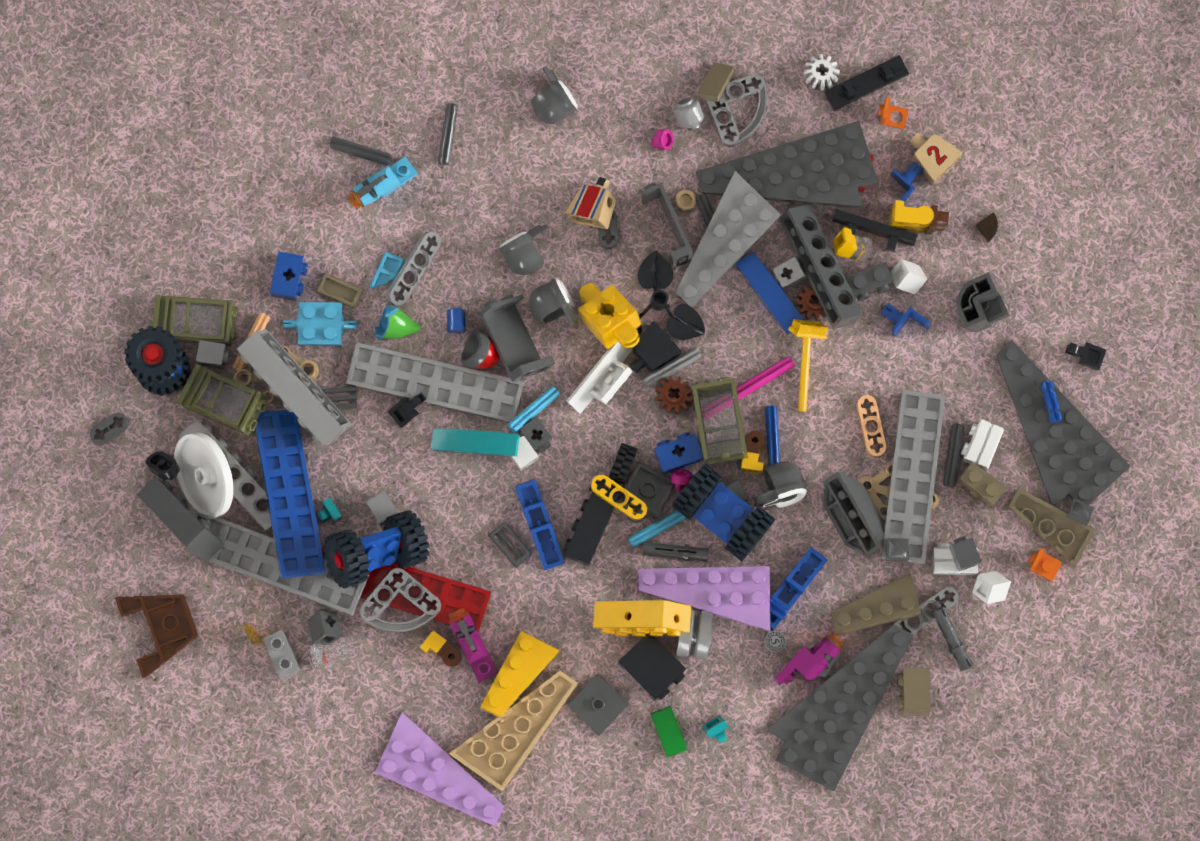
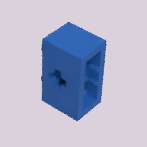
[270,251,308,301]
[654,432,704,475]

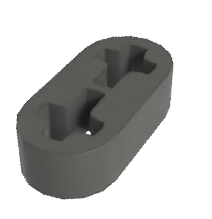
[598,210,618,249]
[90,413,129,445]

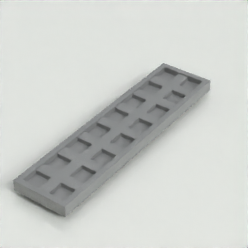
[346,342,524,423]
[881,390,945,565]
[192,517,369,616]

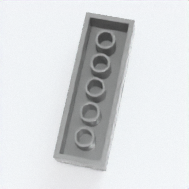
[237,329,352,446]

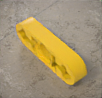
[591,475,647,520]

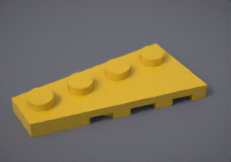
[480,631,560,718]

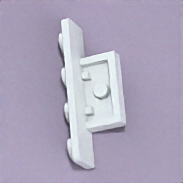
[567,341,633,413]

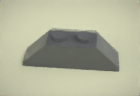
[823,471,885,557]

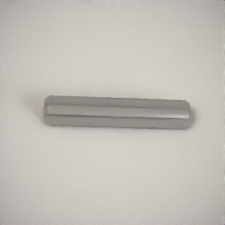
[642,348,701,388]

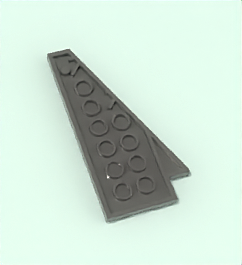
[696,121,878,208]
[996,340,1131,506]
[767,625,913,791]

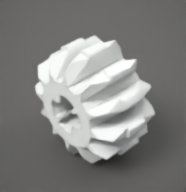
[803,54,840,91]

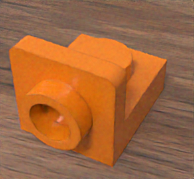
[1028,549,1062,582]

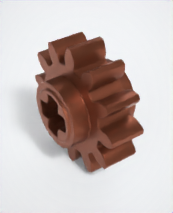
[796,285,827,321]
[655,376,693,414]

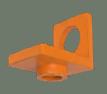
[877,97,909,129]

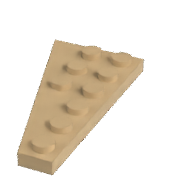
[449,671,578,792]

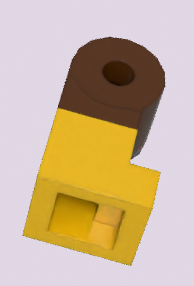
[740,431,764,474]
[420,630,461,667]

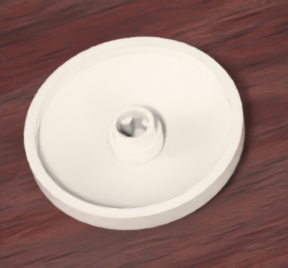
[174,432,233,519]

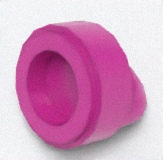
[651,129,674,150]
[670,469,692,492]

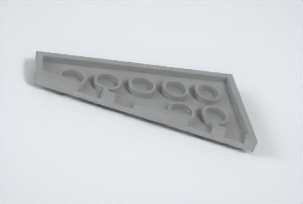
[676,171,781,307]

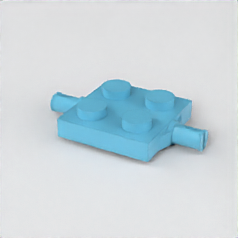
[283,302,357,346]

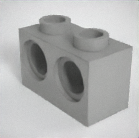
[262,630,302,680]

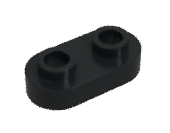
[146,451,180,480]

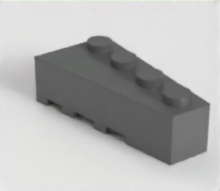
[137,476,224,563]

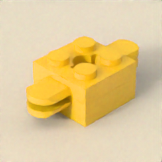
[578,283,642,349]

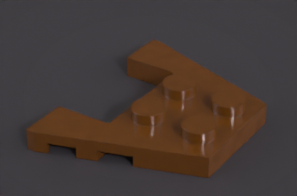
[115,594,199,678]

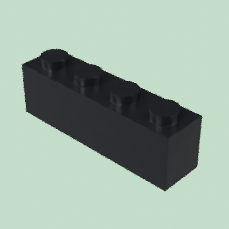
[563,480,624,567]

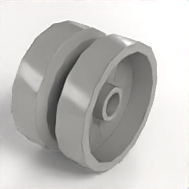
[676,609,713,660]

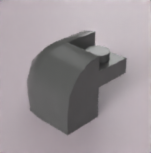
[956,272,1010,332]

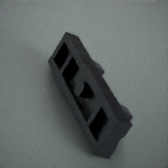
[824,55,909,111]
[832,209,918,252]

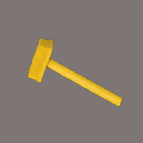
[788,319,828,412]

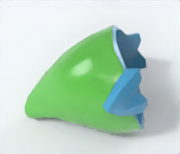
[375,304,421,340]

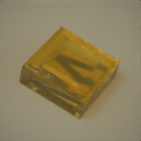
[242,623,262,647]

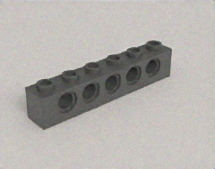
[780,204,863,329]

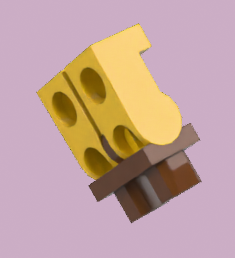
[889,200,949,235]

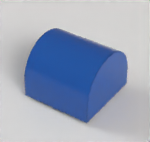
[447,308,466,333]

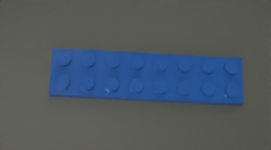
[255,410,325,579]

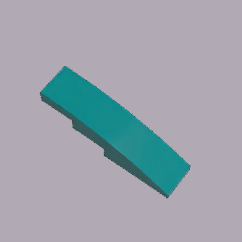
[430,428,520,456]

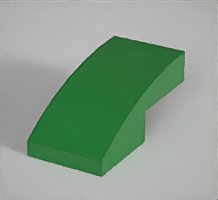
[650,706,687,758]

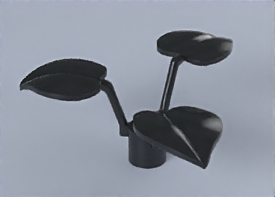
[636,250,705,340]

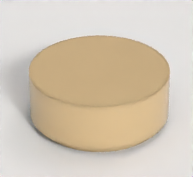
[675,190,696,212]

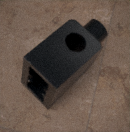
[628,321,682,374]

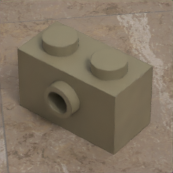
[957,462,1007,508]
[897,667,931,716]

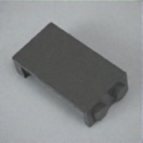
[641,183,693,269]
[479,295,555,382]

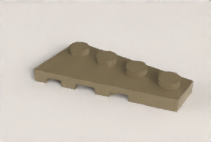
[1008,487,1096,567]
[831,573,921,636]

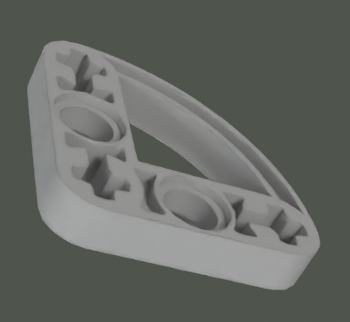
[706,74,767,147]
[360,568,442,632]

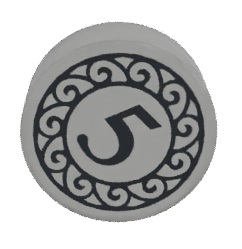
[764,631,786,653]

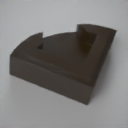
[976,212,998,243]

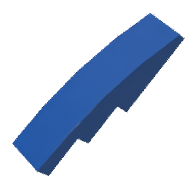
[736,252,803,335]
[515,479,565,571]
[770,547,828,631]

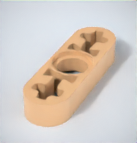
[857,395,886,457]

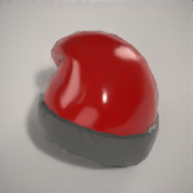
[460,330,500,370]

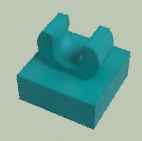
[317,498,343,523]
[701,716,729,743]

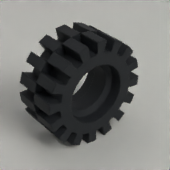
[609,443,638,485]

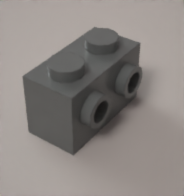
[845,262,894,301]

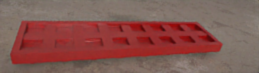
[322,544,491,632]

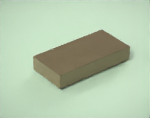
[698,62,734,102]
[316,273,364,309]

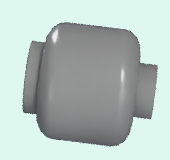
[673,97,704,131]

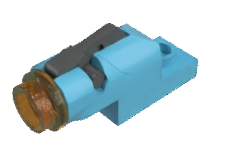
[347,156,418,210]

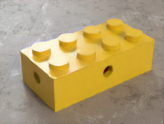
[593,600,691,637]

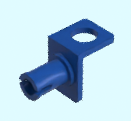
[890,162,924,202]
[881,303,930,336]

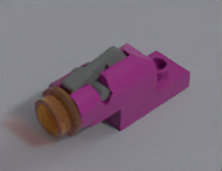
[448,607,498,683]
[774,632,845,686]

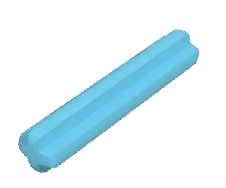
[508,386,560,433]
[628,510,686,548]

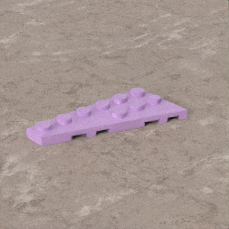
[639,566,770,632]
[375,712,504,827]

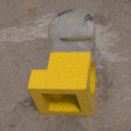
[833,227,874,263]

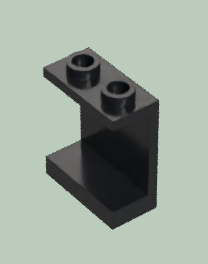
[618,633,686,701]

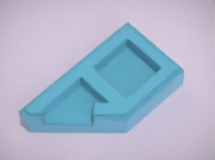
[370,251,405,289]

